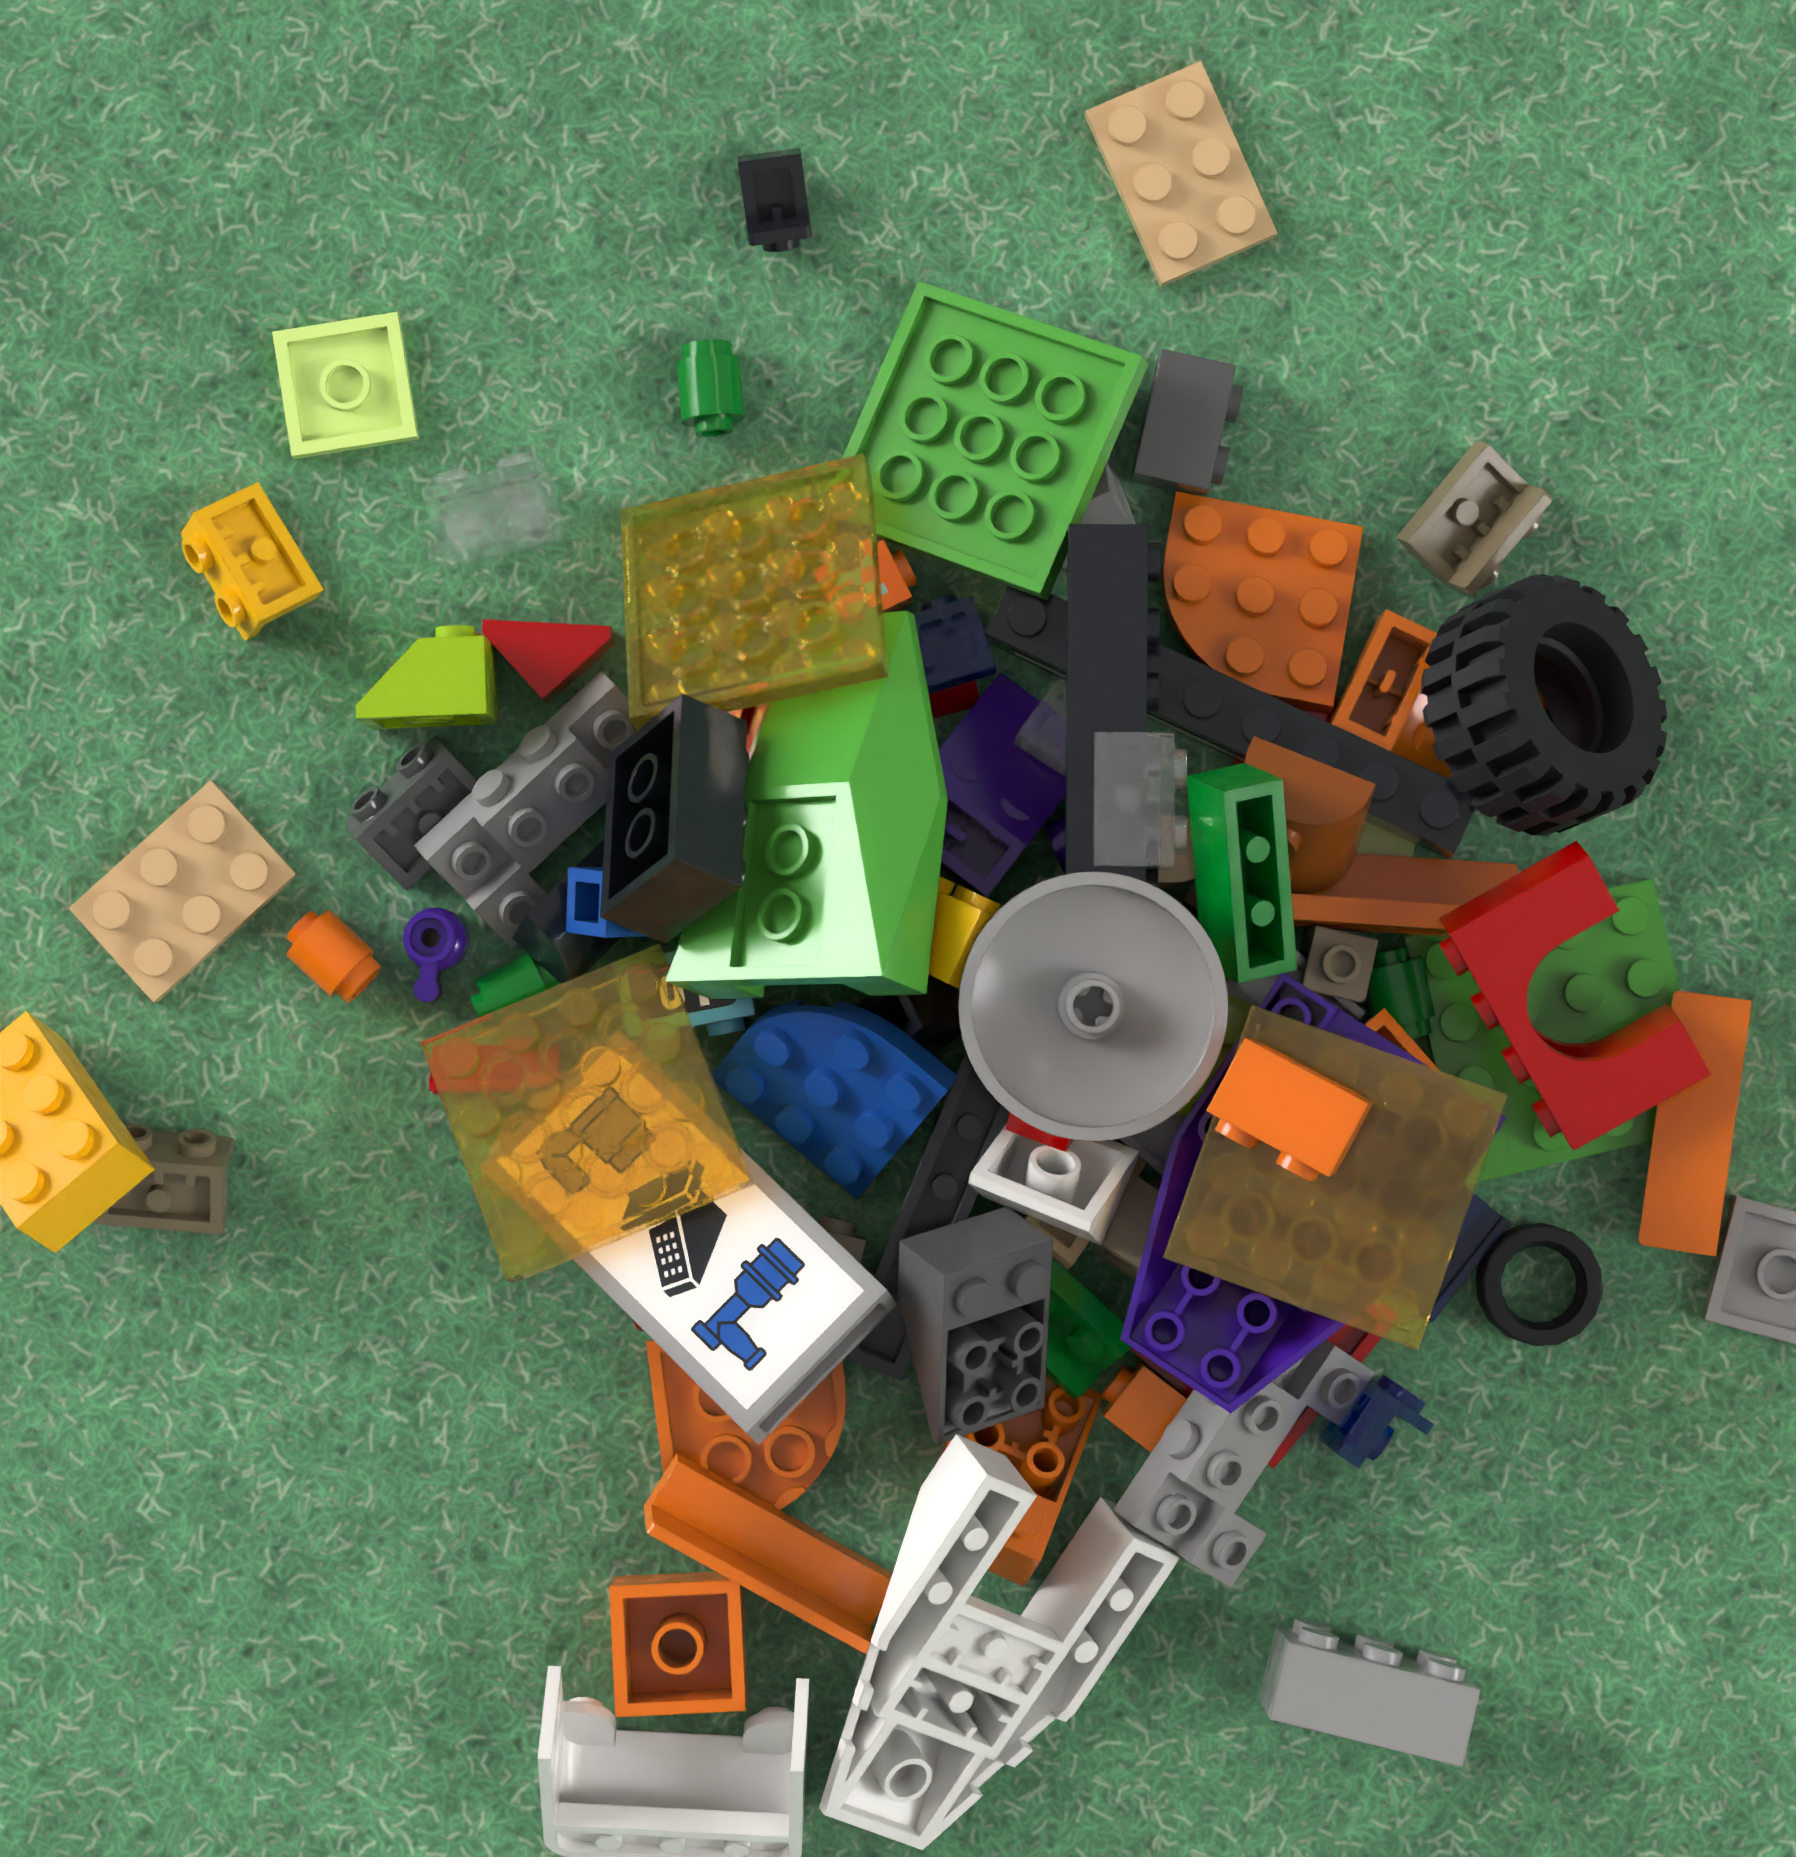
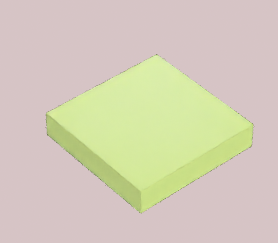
[272,312,419,459]

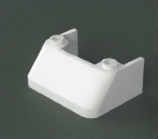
[538,1666,809,1857]

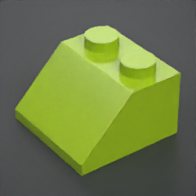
[355,625,499,729]

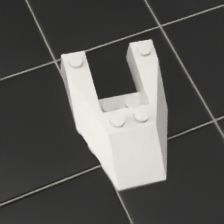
[819,1434,1181,1850]

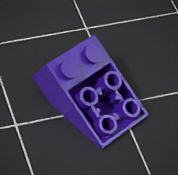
[939,672,1066,898]

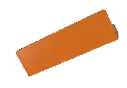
[1291,853,1518,937]
[1638,991,1752,1256]
[643,1453,893,1654]

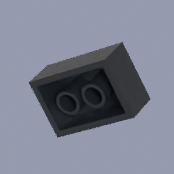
[600,693,749,943]

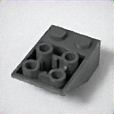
[898,1206,1053,1445]

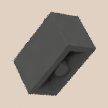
[1129,349,1243,496]

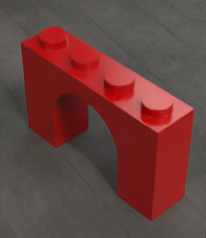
[1439,840,1711,1151]

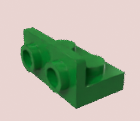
[1046,1257,1131,1399]

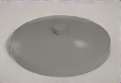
[958,872,1228,1141]

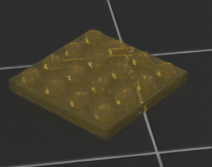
[621,454,888,731]
[420,944,754,1284]
[1163,1005,1508,1350]

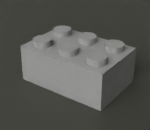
[1258,1618,1481,1767]

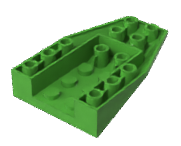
[665,611,948,999]

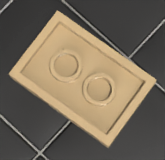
[1084,61,1277,287]
[68,780,298,1003]

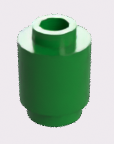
[676,339,745,437]
[1366,946,1435,1039]
[470,953,570,1036]

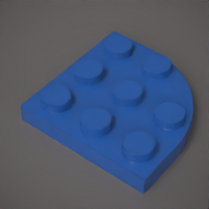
[710,1000,959,1199]

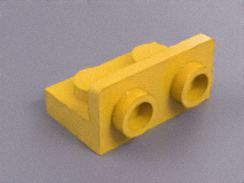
[181,482,324,641]

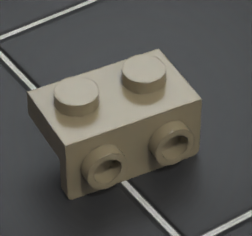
[1396,440,1553,595]

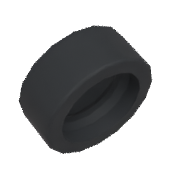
[1475,1223,1603,1346]

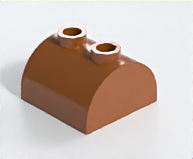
[1244,736,1376,894]

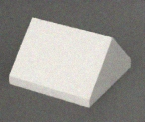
[968,1123,1139,1245]

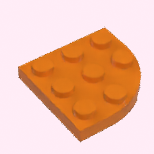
[1161,491,1363,714]
[646,1339,847,1510]

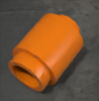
[286,910,382,1004]

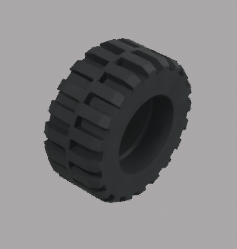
[1421,574,1667,836]

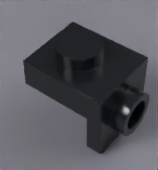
[737,148,812,252]

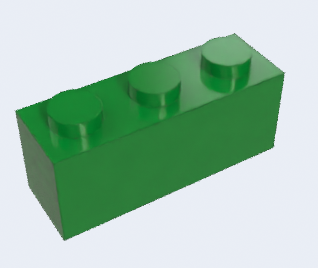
[1186,763,1297,984]

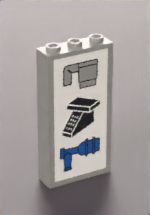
[481,1031,897,1445]

